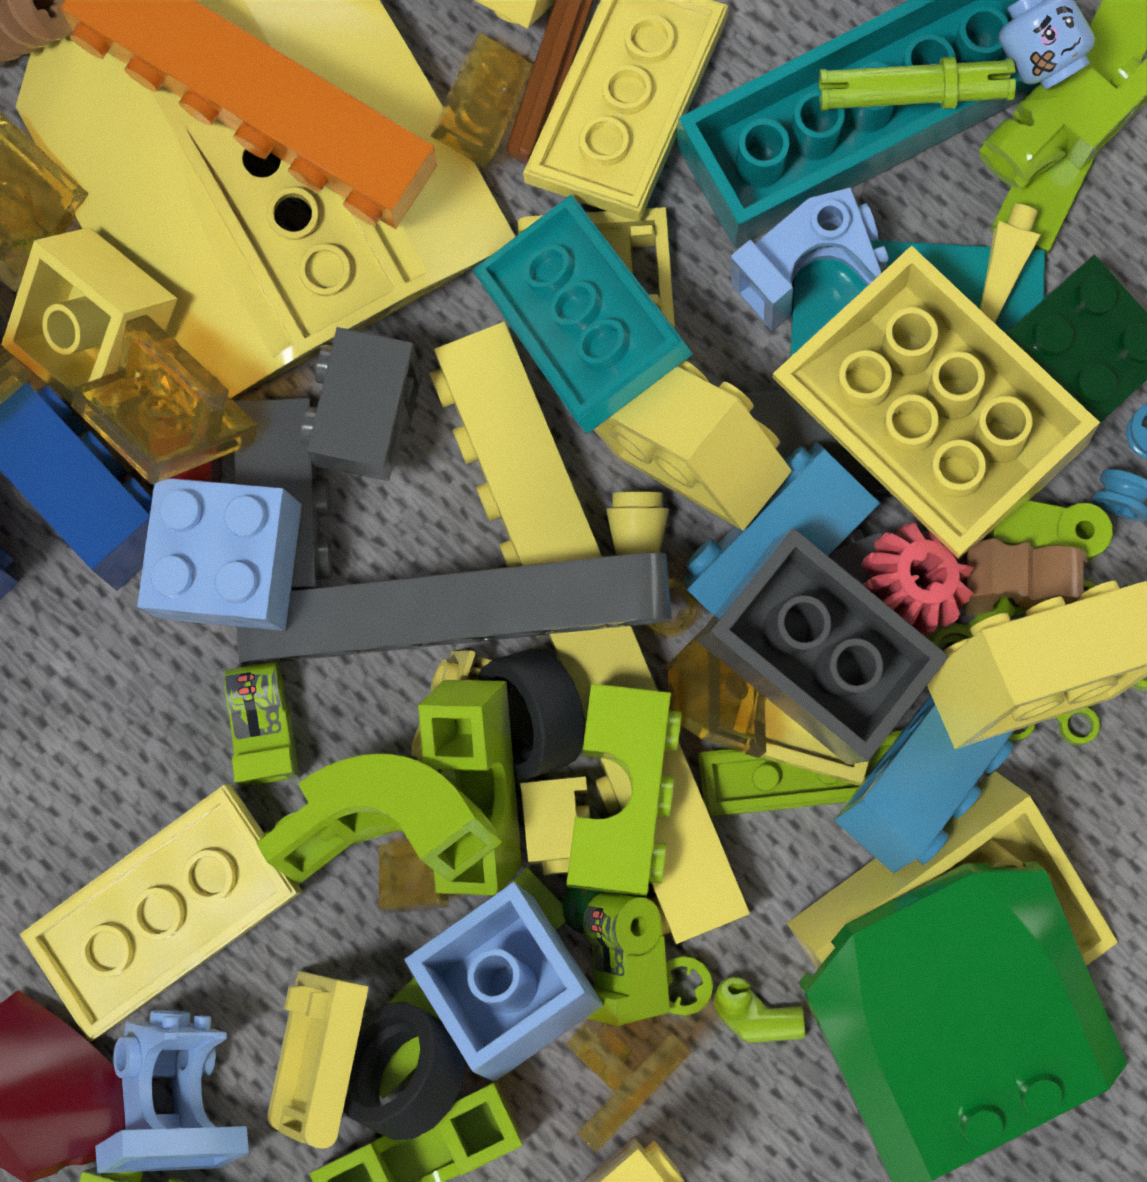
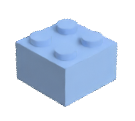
[137,477,302,631]
[404,882,604,1082]

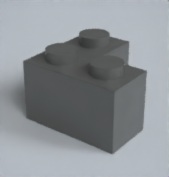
[300,327,422,481]

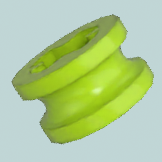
[666,956,713,1016]

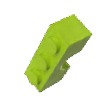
[418,680,522,896]
[567,683,682,897]
[309,1081,525,1182]

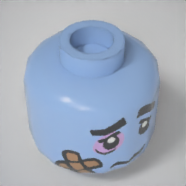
[998,0,1095,90]

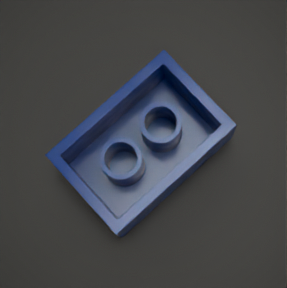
[0,377,152,591]

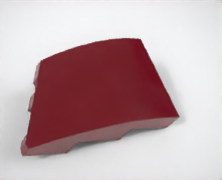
[0,990,126,1182]

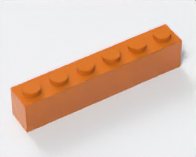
[60,0,437,230]

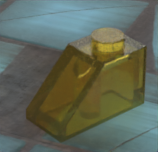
[668,629,766,758]

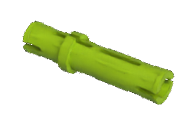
[819,57,1016,111]

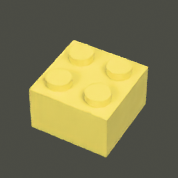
[1,227,178,418]

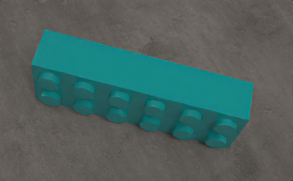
[676,0,1040,249]

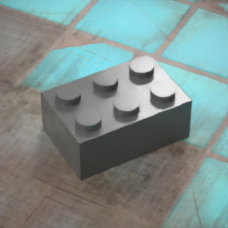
[695,528,949,765]

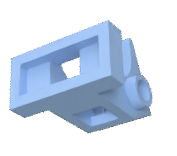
[731,187,889,331]
[95,1010,249,1173]

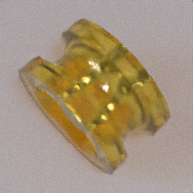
[644,578,697,638]

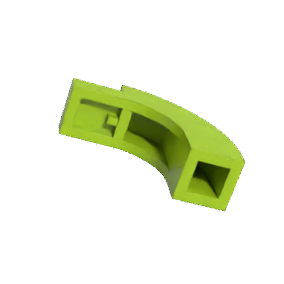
[256,754,503,885]

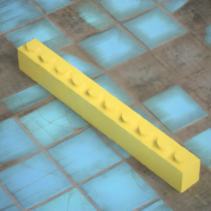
[429,321,750,945]

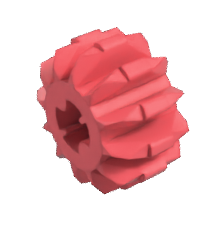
[860,523,974,636]

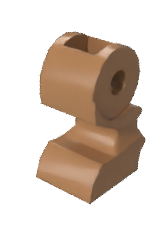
[964,538,1087,616]

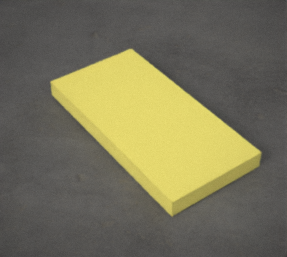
[523,0,729,222]
[19,784,303,1043]

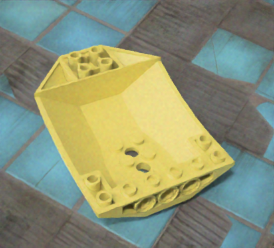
[15,0,516,422]

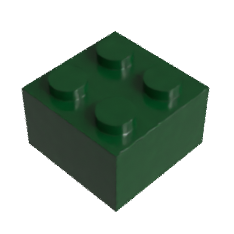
[1005,254,1147,424]

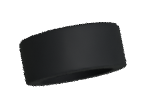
[477,648,585,780]
[343,1002,465,1140]

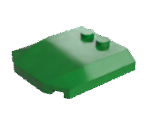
[798,862,1127,1182]

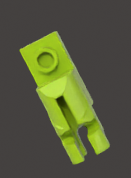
[979,56,1147,189]

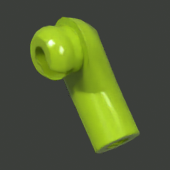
[713,977,805,1043]

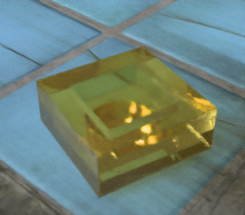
[379,841,449,913]

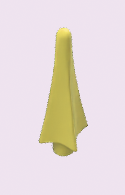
[979,203,1041,324]

